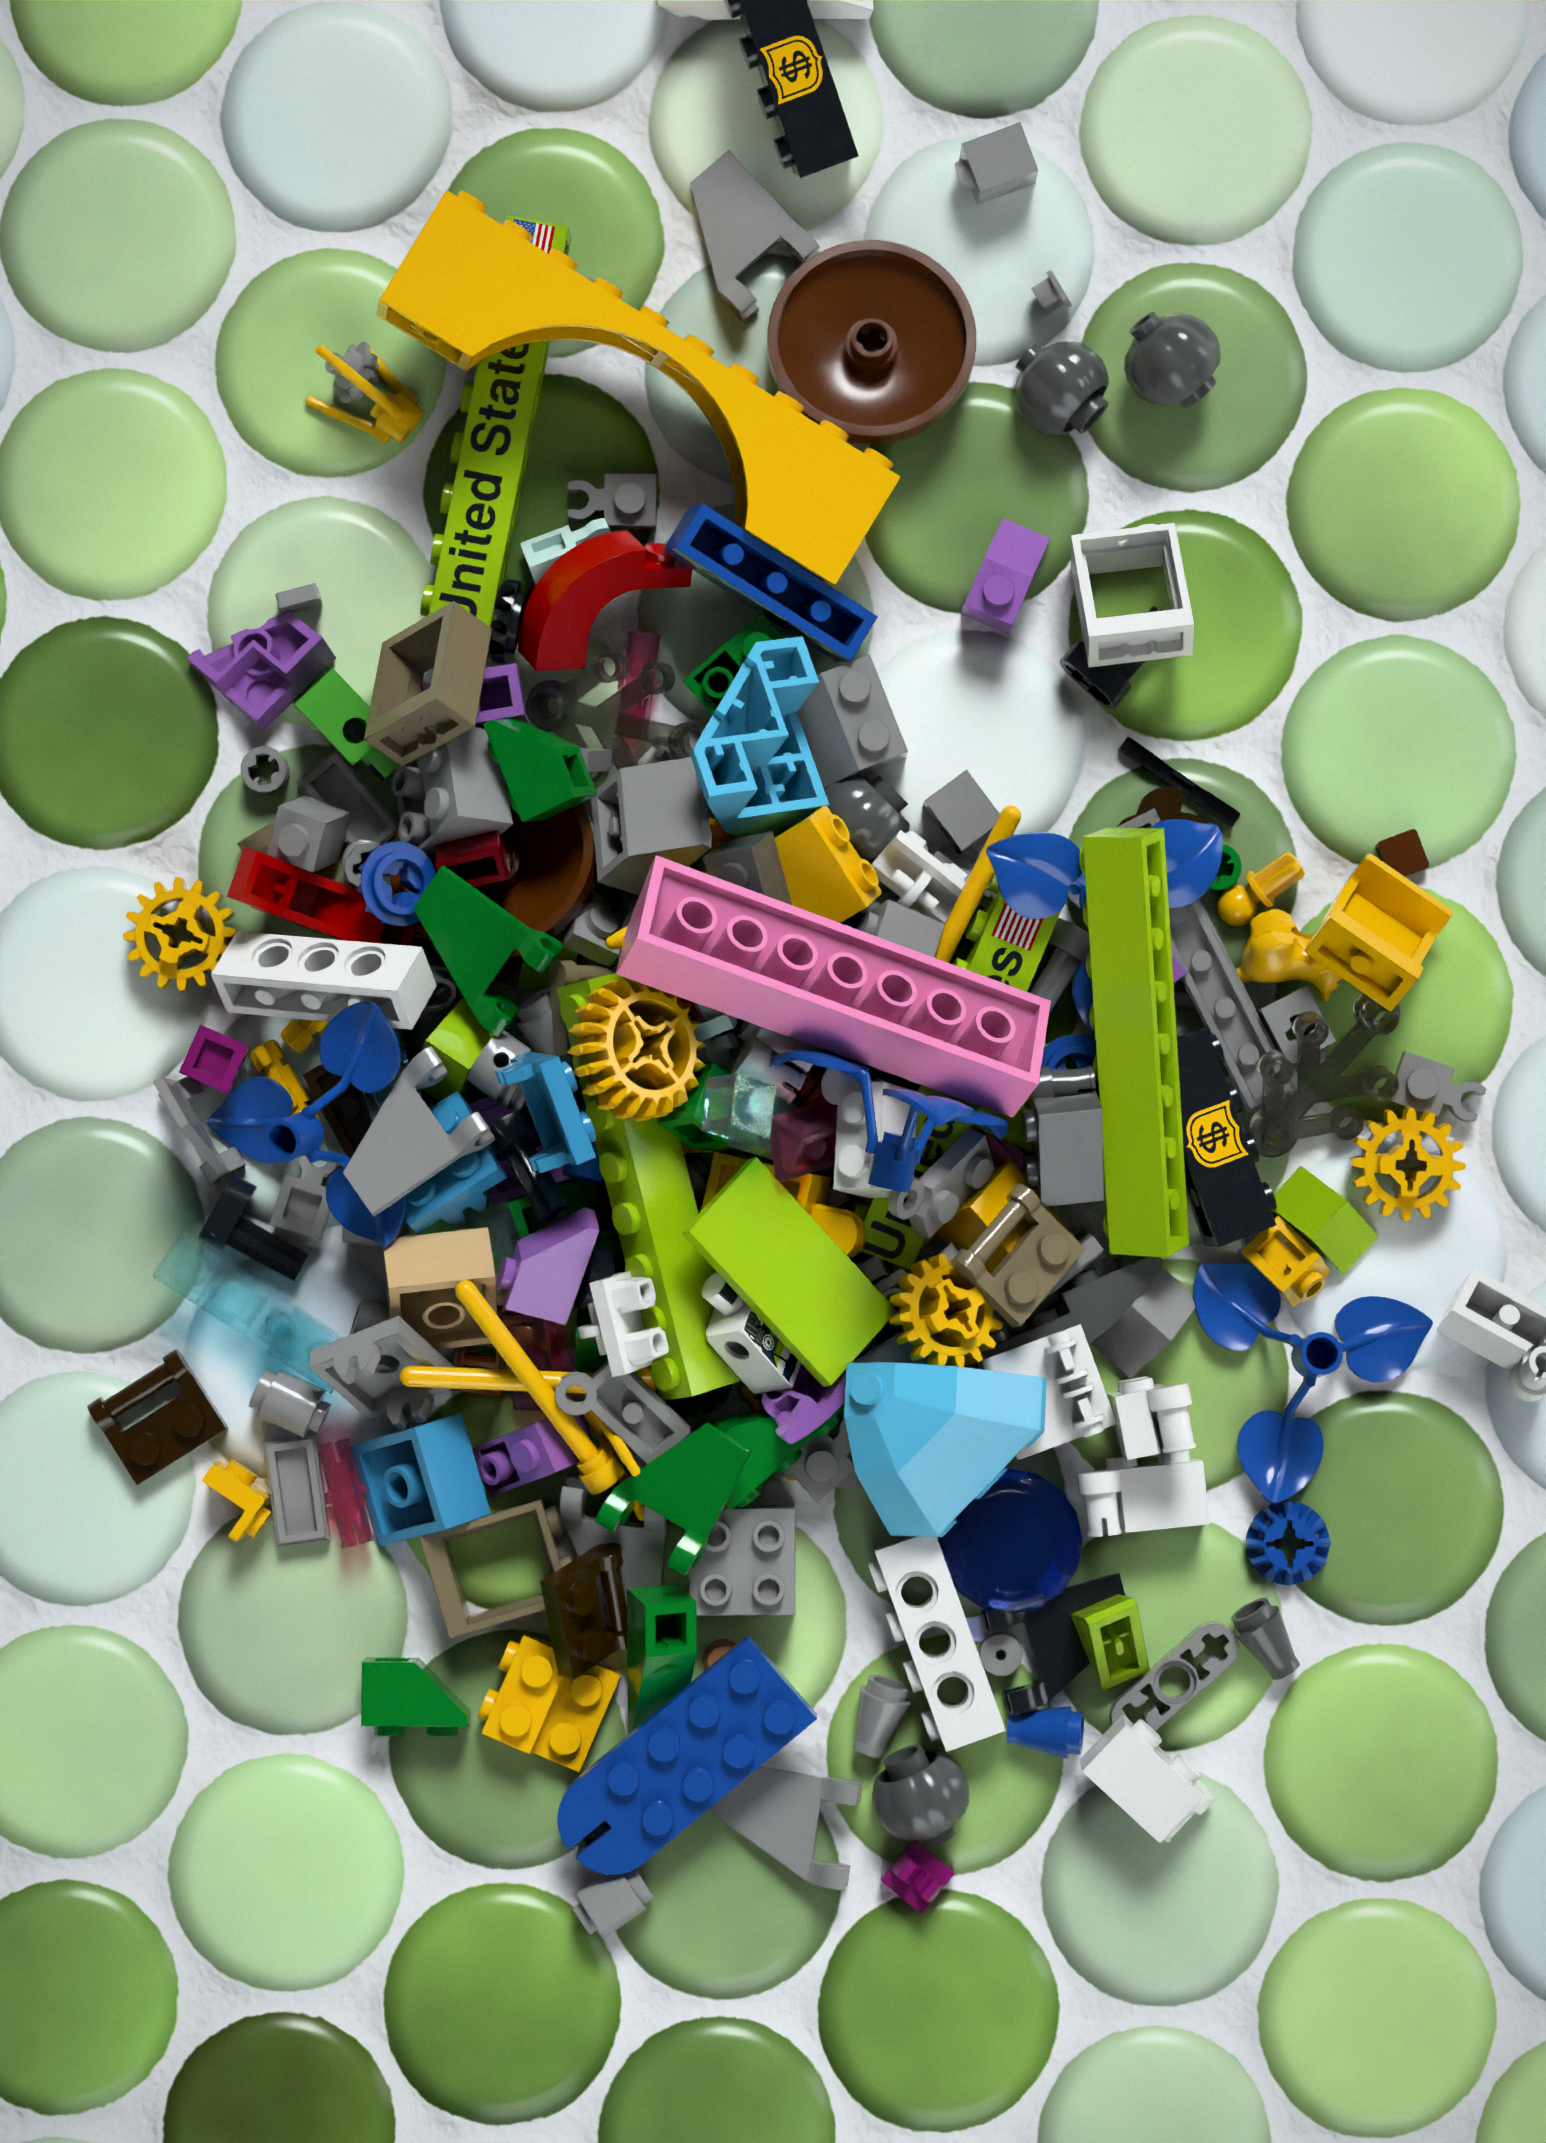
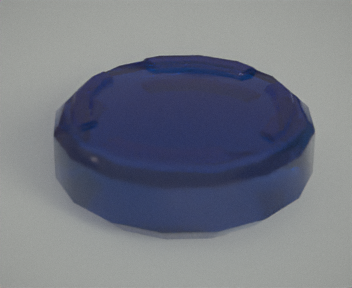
[937,1467,1083,1614]

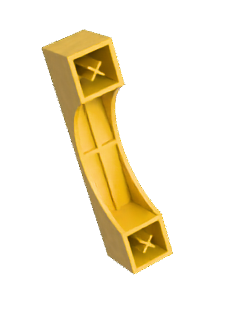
[376,190,901,587]

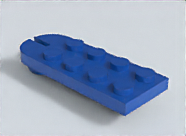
[557,1634,817,1875]

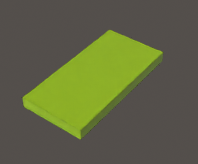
[681,1157,897,1387]

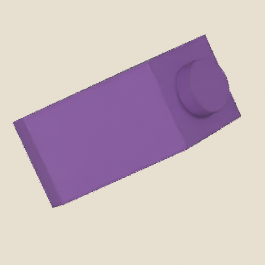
[961,518,1050,635]
[496,1207,599,1325]

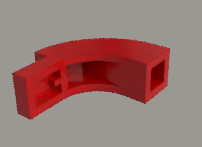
[517,530,693,671]
[227,847,415,946]

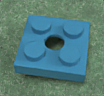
[495,1051,596,1173]
[405,1090,507,1234]

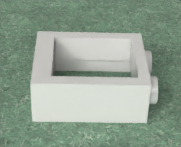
[1071,523,1194,668]

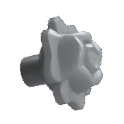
[325,341,380,404]

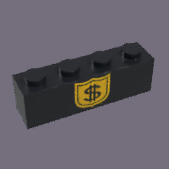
[724,0,859,178]
[1177,1027,1277,1247]

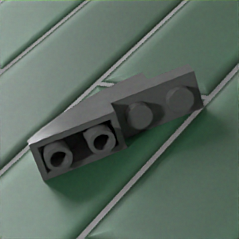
[975,1255,1163,1370]

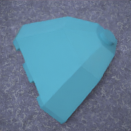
[690,636,829,838]
[844,1362,1047,1537]

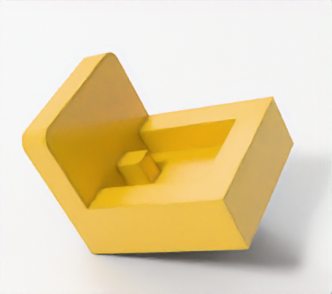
[202,1459,272,1543]

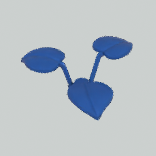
[986,819,1223,1035]
[206,1001,406,1247]
[769,1050,1009,1193]
[1193,1262,1433,1504]

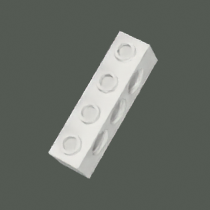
[211,931,437,1030]
[868,1536,1006,1752]

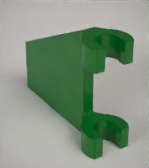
[413,865,563,1037]
[595,1423,753,1576]

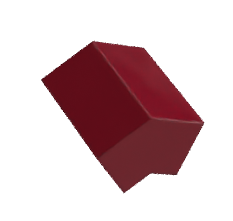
[435,830,511,887]

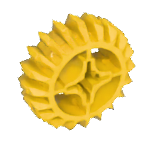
[567,977,706,1122]

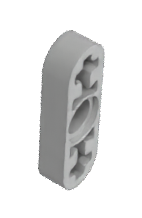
[1110,1621,1238,1731]

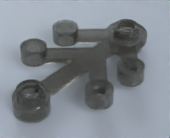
[526,650,706,784]
[1248,993,1400,1158]

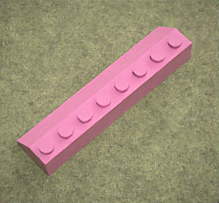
[616,855,1051,1118]

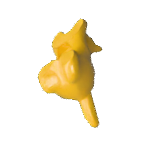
[1236,909,1344,1002]

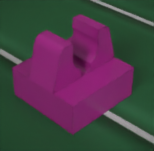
[179,1024,251,1094]
[880,1840,955,1914]

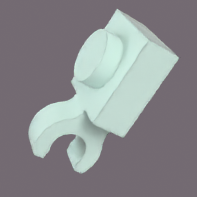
[520,518,610,585]

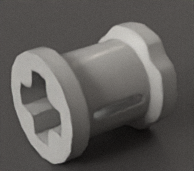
[342,839,389,887]

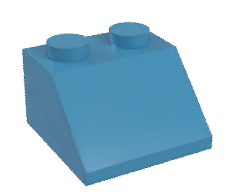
[350,1413,491,1546]

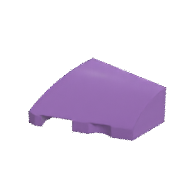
[186,610,336,731]
[761,1364,846,1444]

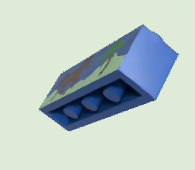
[663,503,878,662]

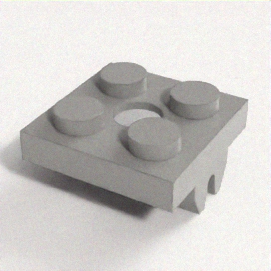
[309,1316,454,1431]

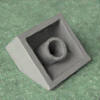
[797,654,908,789]

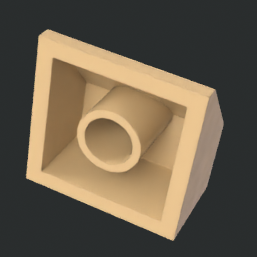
[383,1227,497,1350]

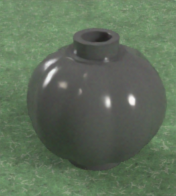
[1124,312,1221,408]
[1015,341,1109,435]
[824,774,910,864]
[872,1744,970,1847]

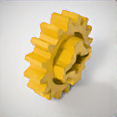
[123,877,239,992]
[1349,1106,1466,1221]
[889,1254,1003,1367]

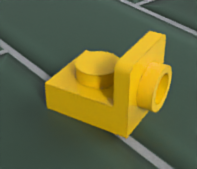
[1241,1215,1330,1307]

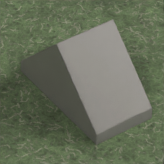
[1092,1266,1196,1378]

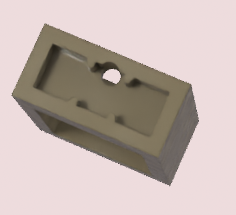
[364,601,492,767]
[419,1497,573,1639]

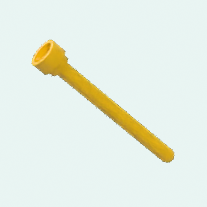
[934,805,1021,963]
[455,1280,625,1495]
[399,1365,656,1394]

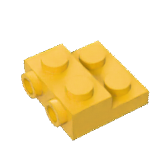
[477,1632,622,1772]

